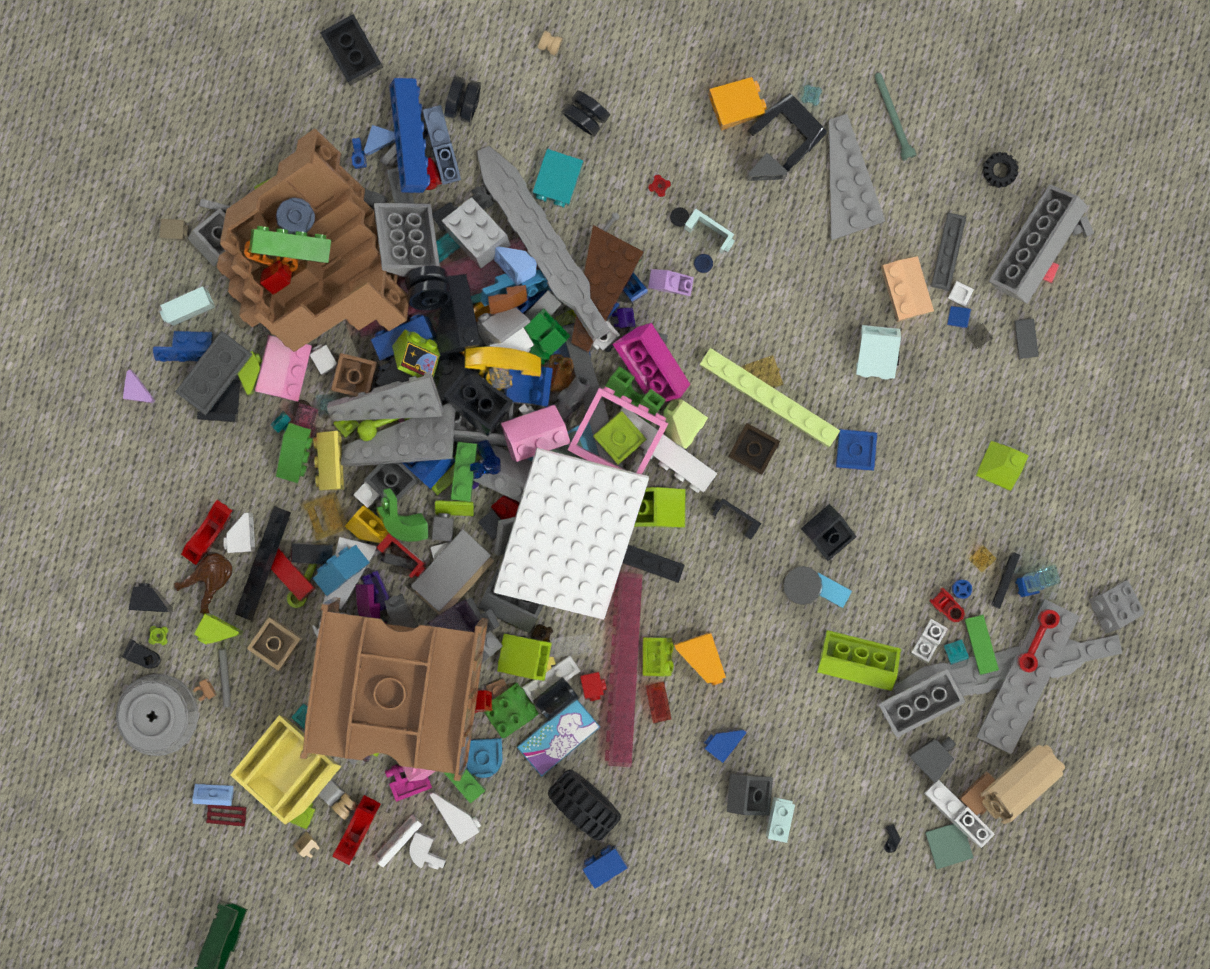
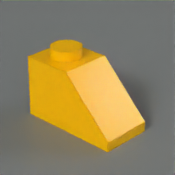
[345,505,389,543]

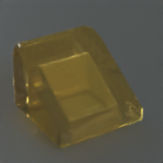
[969,545,997,572]

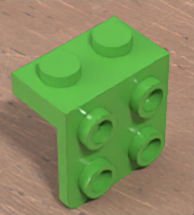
[484,683,539,738]

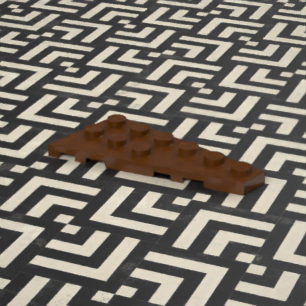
[571,225,644,353]

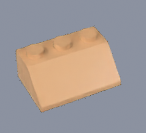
[881,256,934,322]

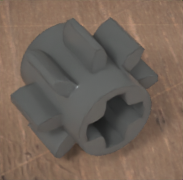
[472,185,494,210]

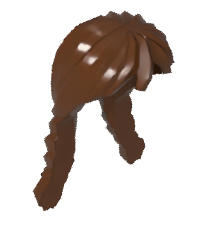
[174,553,233,615]

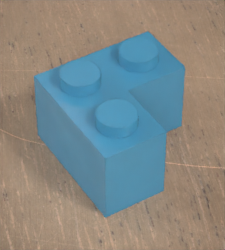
[313,545,370,596]

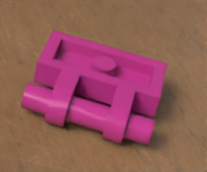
[385,764,432,802]

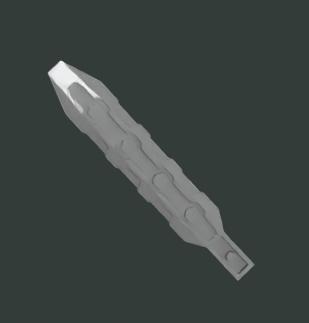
[477,146,610,341]
[893,635,1122,696]

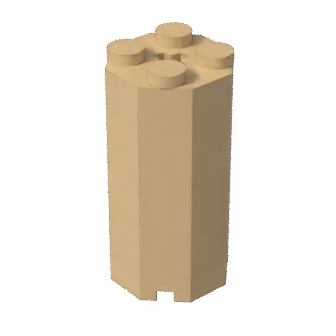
[981,745,1065,824]

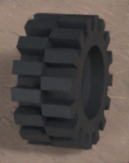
[983,152,1019,188]

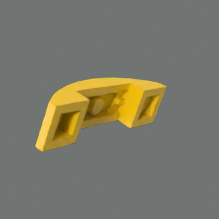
[465,347,541,377]

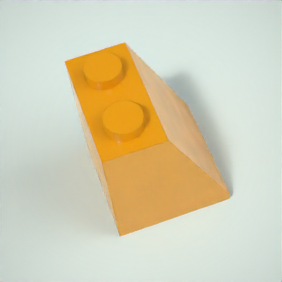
[708,77,767,131]
[674,633,726,686]

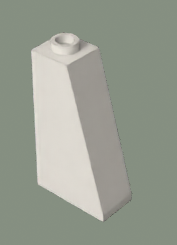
[323,537,377,609]

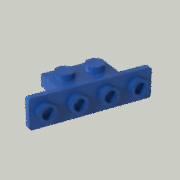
[153,331,213,362]

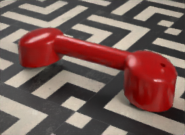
[1017,609,1060,673]

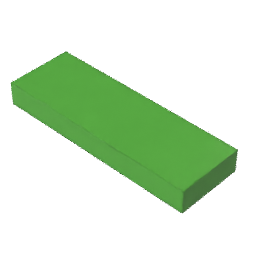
[964,615,999,675]

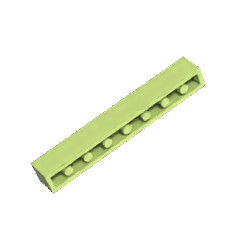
[699,348,840,448]

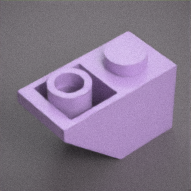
[648,269,694,296]

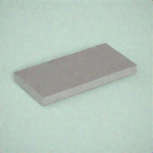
[411,530,491,612]

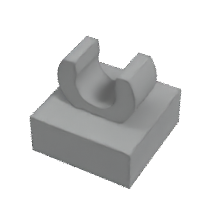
[1072,215,1094,238]

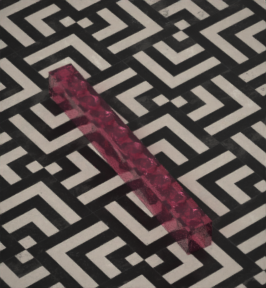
[605,573,643,767]

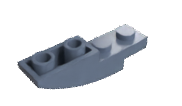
[422,105,461,185]

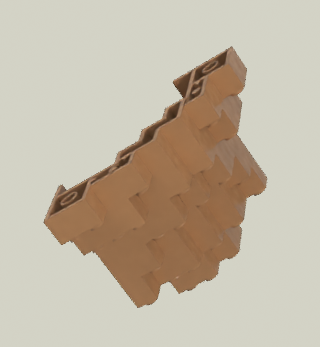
[217,128,409,352]

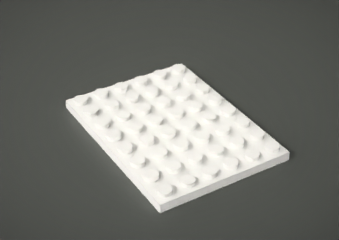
[493,448,649,619]

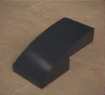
[291,542,333,564]

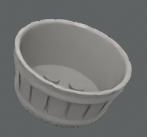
[116,674,199,756]

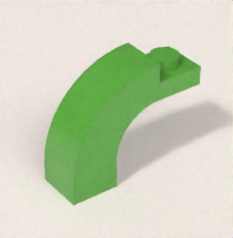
[377,488,428,542]

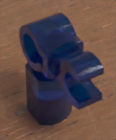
[470,440,501,479]

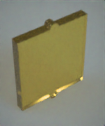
[742,355,784,388]

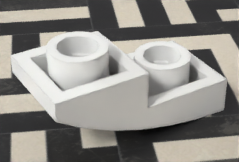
[911,619,948,663]

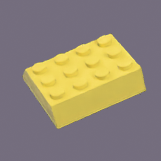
[231,715,341,824]

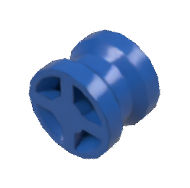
[952,580,972,599]

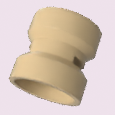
[538,31,563,56]
[331,793,358,820]

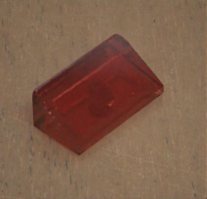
[645,682,672,723]

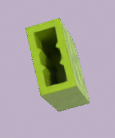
[497,634,552,681]

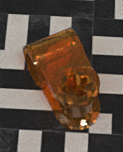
[549,353,573,391]

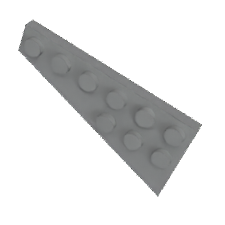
[829,114,885,241]

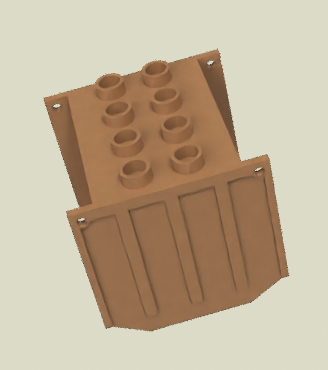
[300,597,488,781]

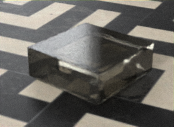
[966,323,993,349]

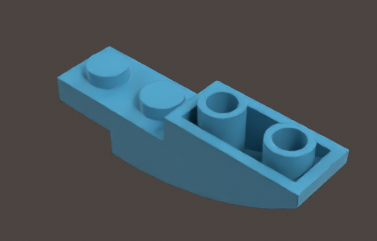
[481,270,550,307]

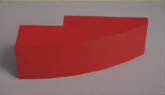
[271,548,316,601]

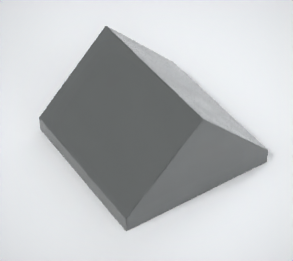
[747,153,787,181]

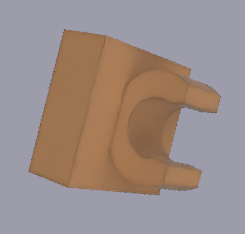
[193,678,217,701]

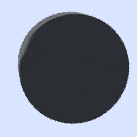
[670,207,689,227]

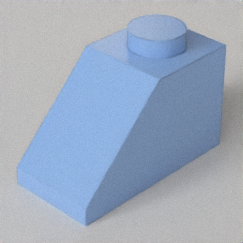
[494,246,537,286]

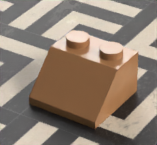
[331,353,378,397]

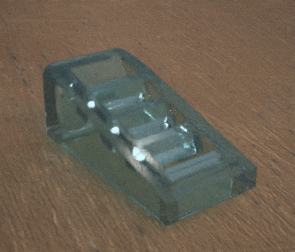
[1023,565,1061,593]

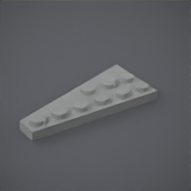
[327,371,444,421]
[341,403,455,467]

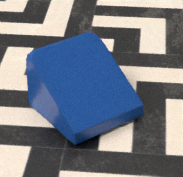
[947,306,971,329]

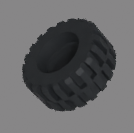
[548,769,621,841]

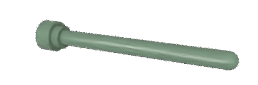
[875,73,917,161]

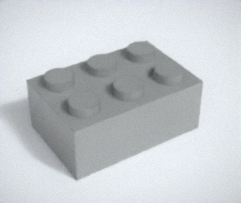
[442,197,511,269]

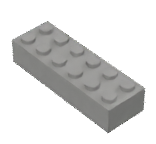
[989,184,1088,304]

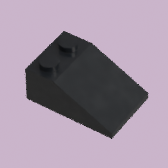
[443,368,513,436]

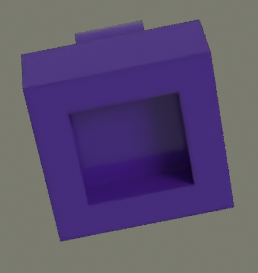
[612,308,636,328]

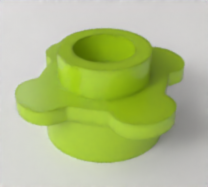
[149,626,169,645]

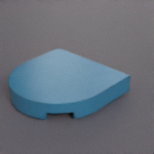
[467,738,503,778]

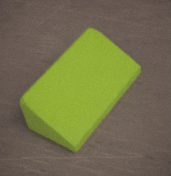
[435,500,474,516]

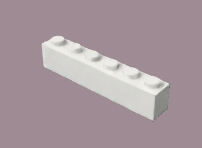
[619,407,717,493]

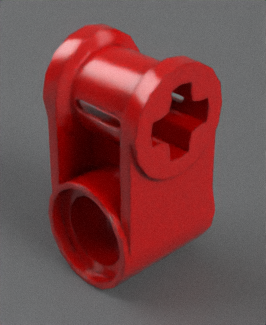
[929,587,965,623]

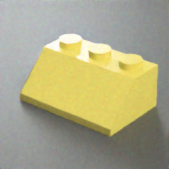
[313,431,344,491]

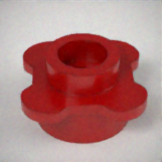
[648,175,671,197]

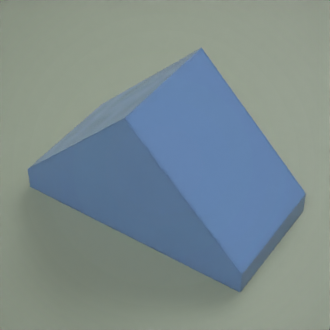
[364,125,395,156]

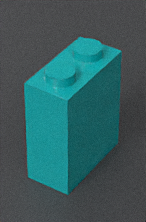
[533,149,584,208]

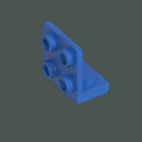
[504,366,553,406]

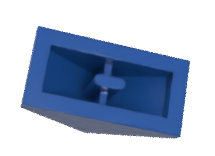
[623,272,648,304]

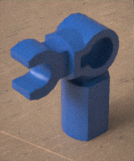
[351,138,367,169]

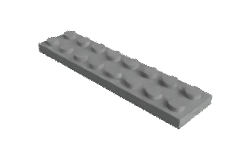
[976,599,1079,754]

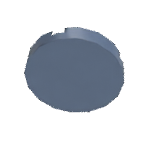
[276,198,315,235]

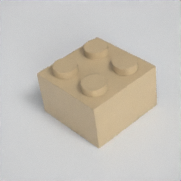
[247,617,303,671]

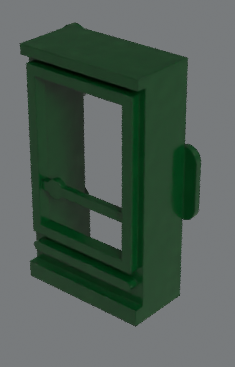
[194,902,248,969]

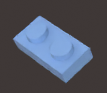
[192,784,234,806]

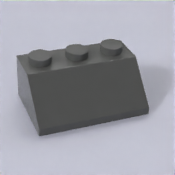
[478,569,544,633]

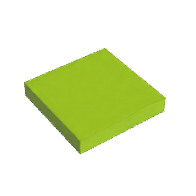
[593,411,647,465]

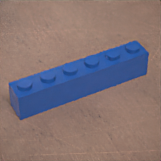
[389,78,430,193]

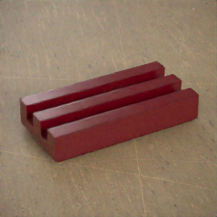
[206,805,247,827]

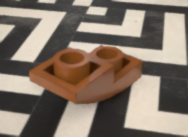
[488,285,527,315]

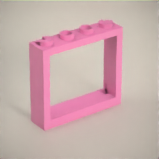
[568,386,668,474]

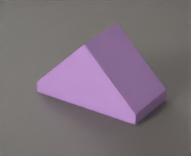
[123,369,155,403]

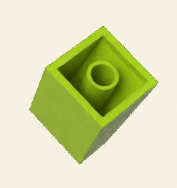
[634,487,685,528]

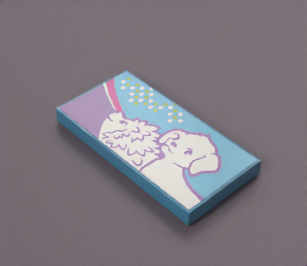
[517,699,600,777]

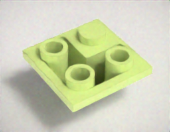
[663,398,708,449]

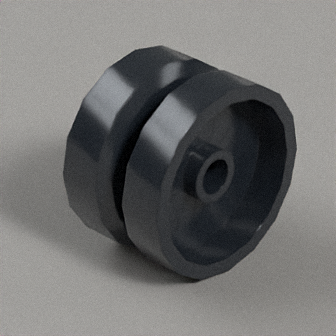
[444,76,481,124]
[561,90,611,137]
[405,265,451,310]

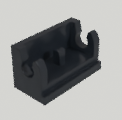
[533,677,580,721]

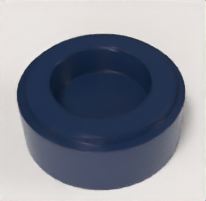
[694,254,713,273]

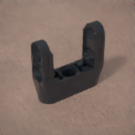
[748,93,827,172]

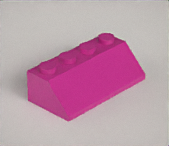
[613,323,690,402]

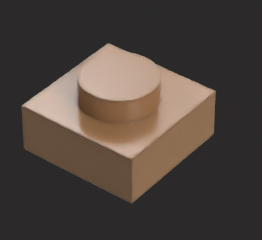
[486,678,508,700]

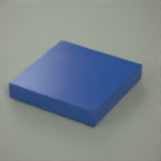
[836,429,877,471]

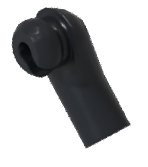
[884,823,901,853]

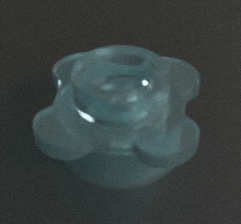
[801,85,822,106]

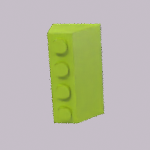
[817,630,901,691]

